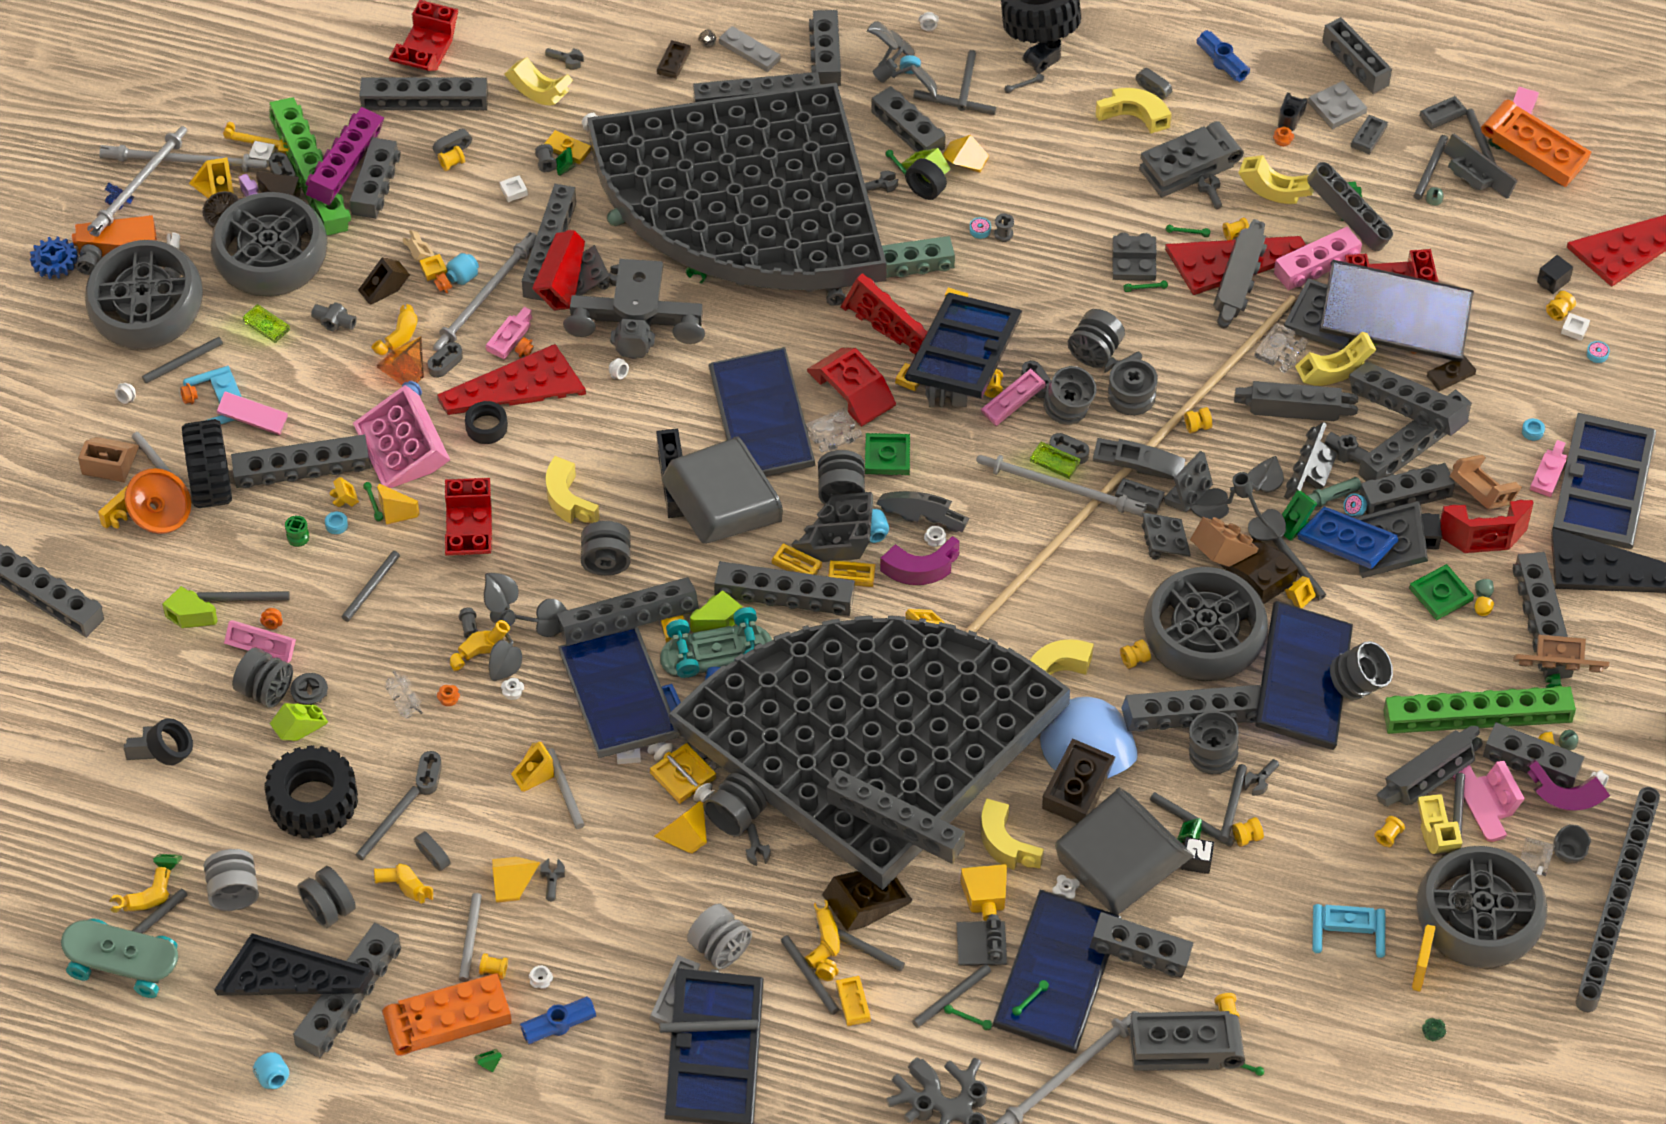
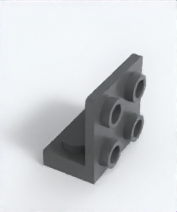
[1163,451,1213,512]

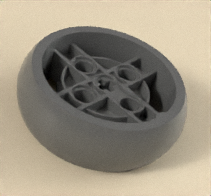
[211,192,328,296]
[85,240,203,350]
[1143,567,1268,681]
[1416,846,1547,968]

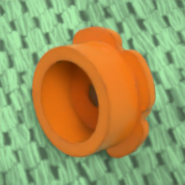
[1273,127,1294,147]
[434,273,452,293]
[515,337,534,358]
[180,383,198,404]
[260,608,283,629]
[437,685,460,706]

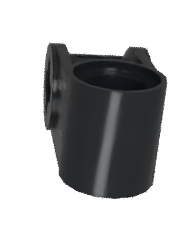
[1022,38,1062,74]
[1278,92,1308,131]

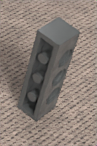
[809,10,841,86]
[1322,17,1392,94]
[871,86,946,152]
[350,137,401,219]
[1359,463,1455,515]
[1483,723,1585,788]
[1089,912,1194,978]

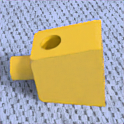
[960,864,1007,921]

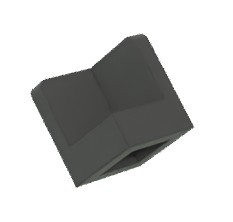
[124,726,155,760]

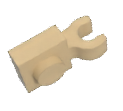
[402,230,434,262]

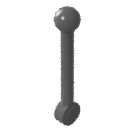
[1005,74,1044,93]

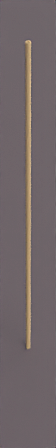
[965,295,1297,632]

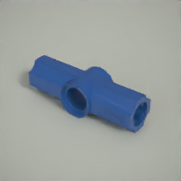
[1196,30,1250,82]
[520,996,596,1044]

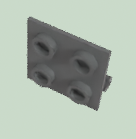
[575,245,610,296]
[1141,512,1191,560]
[957,914,1007,965]

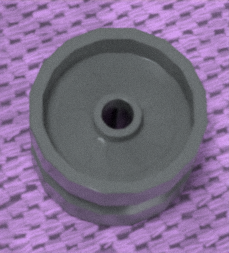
[1108,358,1158,416]
[581,521,631,576]
[297,865,356,929]

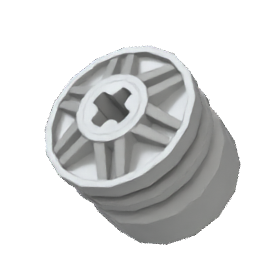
[203,849,259,911]
[687,904,752,969]

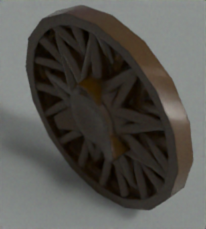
[203,191,239,227]

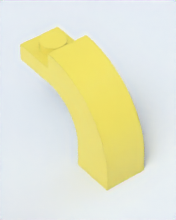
[504,57,573,106]
[1095,88,1171,133]
[1239,155,1314,204]
[1295,332,1376,386]
[546,456,600,524]
[1030,639,1094,675]
[1417,794,1462,854]
[981,798,1044,870]

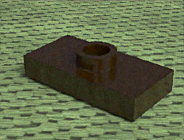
[657,40,691,79]
[1427,355,1476,391]

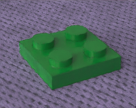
[865,433,910,475]
[1409,564,1474,621]

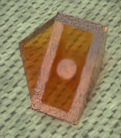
[377,337,424,385]

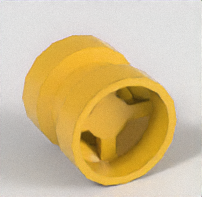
[1546,291,1576,321]
[1184,407,1213,433]
[1120,639,1151,669]
[1232,817,1264,847]

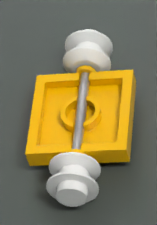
[647,741,716,804]

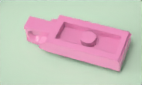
[486,307,532,360]
[1530,440,1567,497]

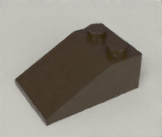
[1220,537,1298,604]
[1042,738,1116,823]
[822,871,912,931]

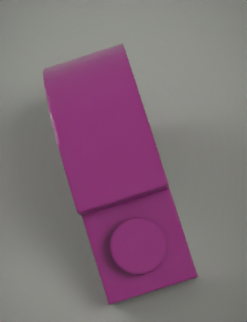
[880,536,960,585]
[1527,759,1610,811]

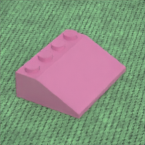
[353,385,450,488]

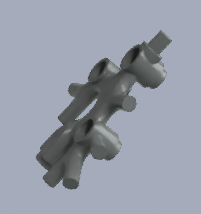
[886,1057,987,1124]

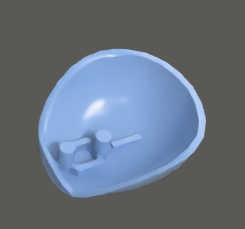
[1040,696,1138,779]

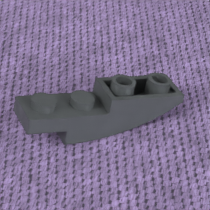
[1093,438,1186,480]
[877,491,970,532]

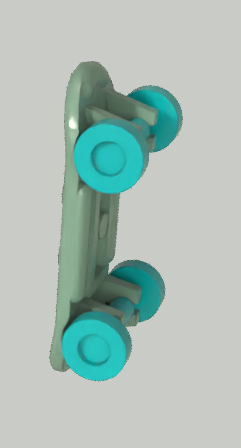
[660,607,772,678]
[61,918,178,998]

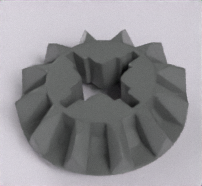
[290,673,328,705]

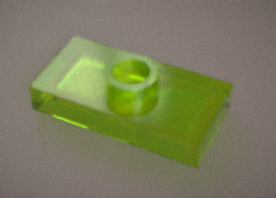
[242,304,290,343]
[1030,441,1080,479]

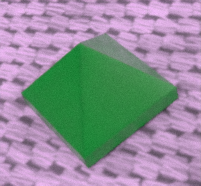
[556,147,576,176]
[1177,818,1202,843]
[153,854,182,873]
[474,1049,502,1072]

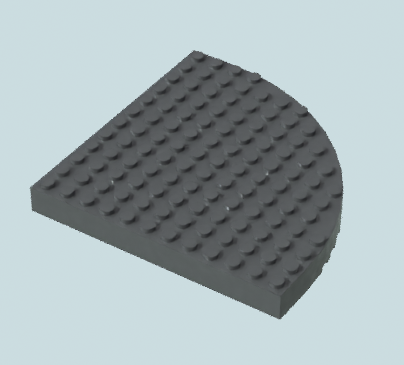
[587,83,887,292]
[669,616,1070,890]

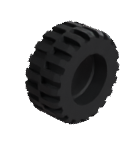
[1001,0,1082,43]
[181,419,232,508]
[264,745,358,839]

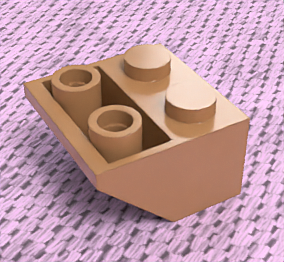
[78,437,139,482]
[1190,517,1259,567]

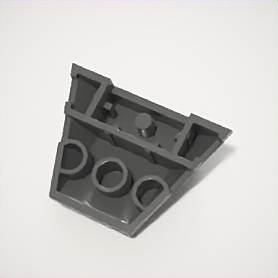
[791,492,873,562]

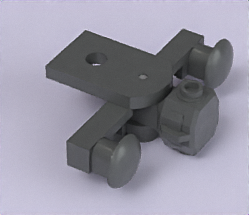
[563,259,705,359]

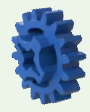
[30,236,78,279]

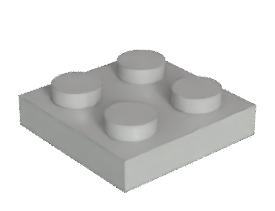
[1308,81,1367,129]

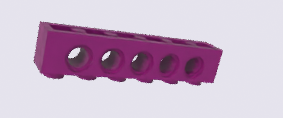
[305,107,384,205]

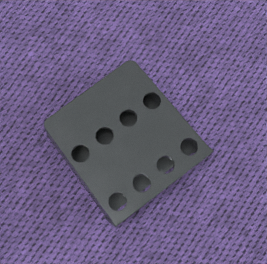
[662,436,783,544]
[1055,787,1194,915]

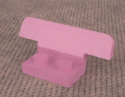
[1453,761,1525,842]

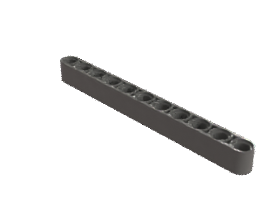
[1576,787,1660,1013]

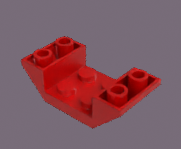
[389,0,458,71]
[1345,249,1439,301]
[807,348,896,427]
[445,478,492,556]
[1440,500,1534,553]

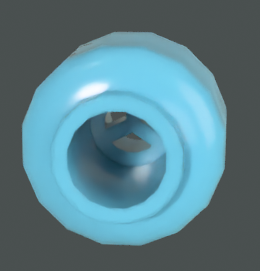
[446,253,479,285]
[870,509,889,543]
[253,1052,289,1089]

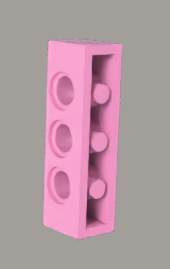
[1274,226,1362,291]

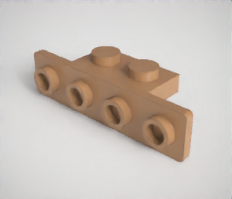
[1513,635,1610,673]

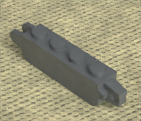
[1213,219,1267,328]
[1234,381,1358,421]
[1376,725,1483,807]

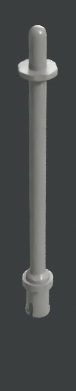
[87,126,187,236]
[99,145,268,173]
[433,232,537,352]
[976,455,1147,517]
[992,1011,1139,1124]

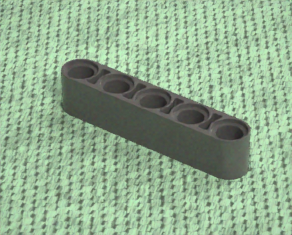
[1307,162,1393,251]

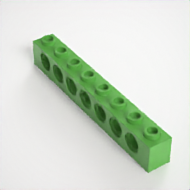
[269,97,351,235]
[1383,686,1576,734]

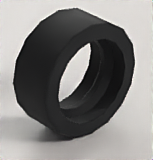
[905,158,947,200]
[465,401,508,444]
[146,718,193,766]

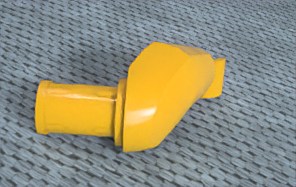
[371,304,418,355]
[450,620,510,671]
[374,863,433,904]
[109,867,171,913]
[805,900,840,969]

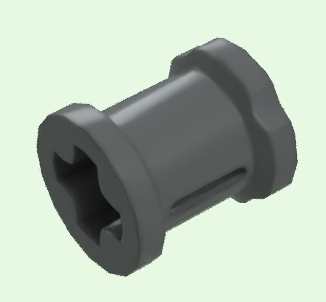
[535,144,557,172]
[994,213,1014,242]
[825,287,846,306]

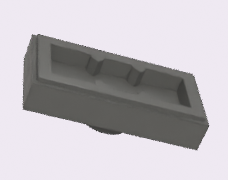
[1419,96,1467,130]
[1350,115,1388,155]
[1115,478,1165,513]

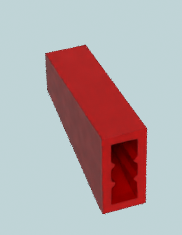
[533,230,585,311]

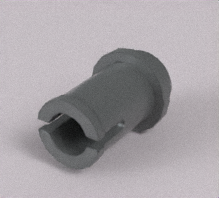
[458,607,478,638]

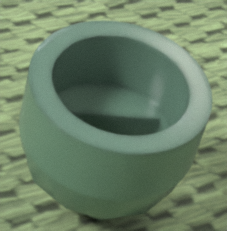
[1426,187,1444,206]
[607,208,625,226]
[1475,579,1494,598]
[1559,730,1579,751]

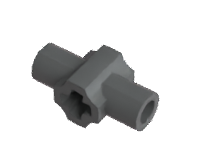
[311,302,357,332]
[1325,432,1369,463]

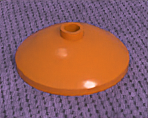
[125,468,191,534]

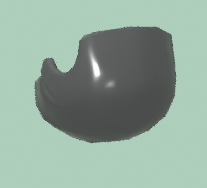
[1553,824,1591,863]

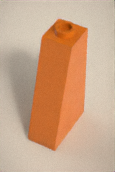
[72,215,157,257]

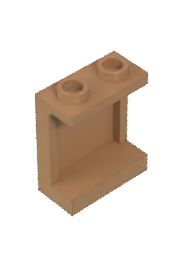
[1449,455,1522,510]

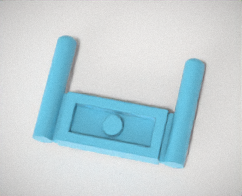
[183,365,242,424]
[1312,904,1385,958]

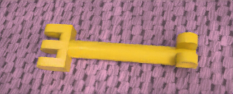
[223,122,289,156]

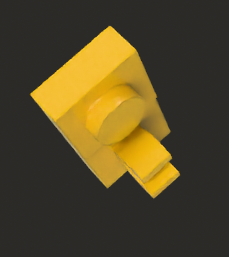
[98,486,128,529]

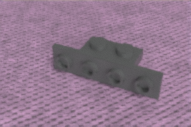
[1443,134,1518,199]
[1284,422,1338,499]

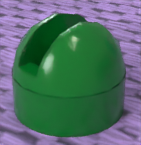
[1545,673,1561,688]

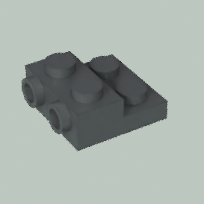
[1112,232,1157,281]

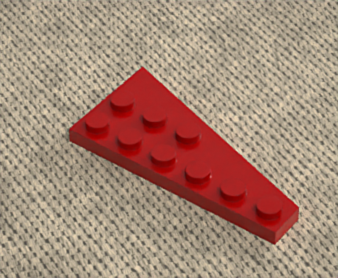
[1566,214,1666,287]
[1165,236,1306,296]
[840,273,954,371]
[437,344,586,415]

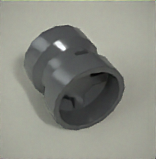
[76,244,102,275]

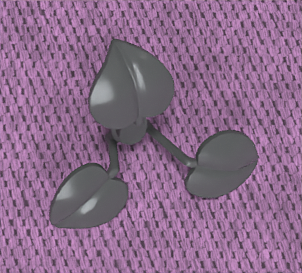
[867,21,937,100]
[1190,456,1286,541]
[484,573,567,681]

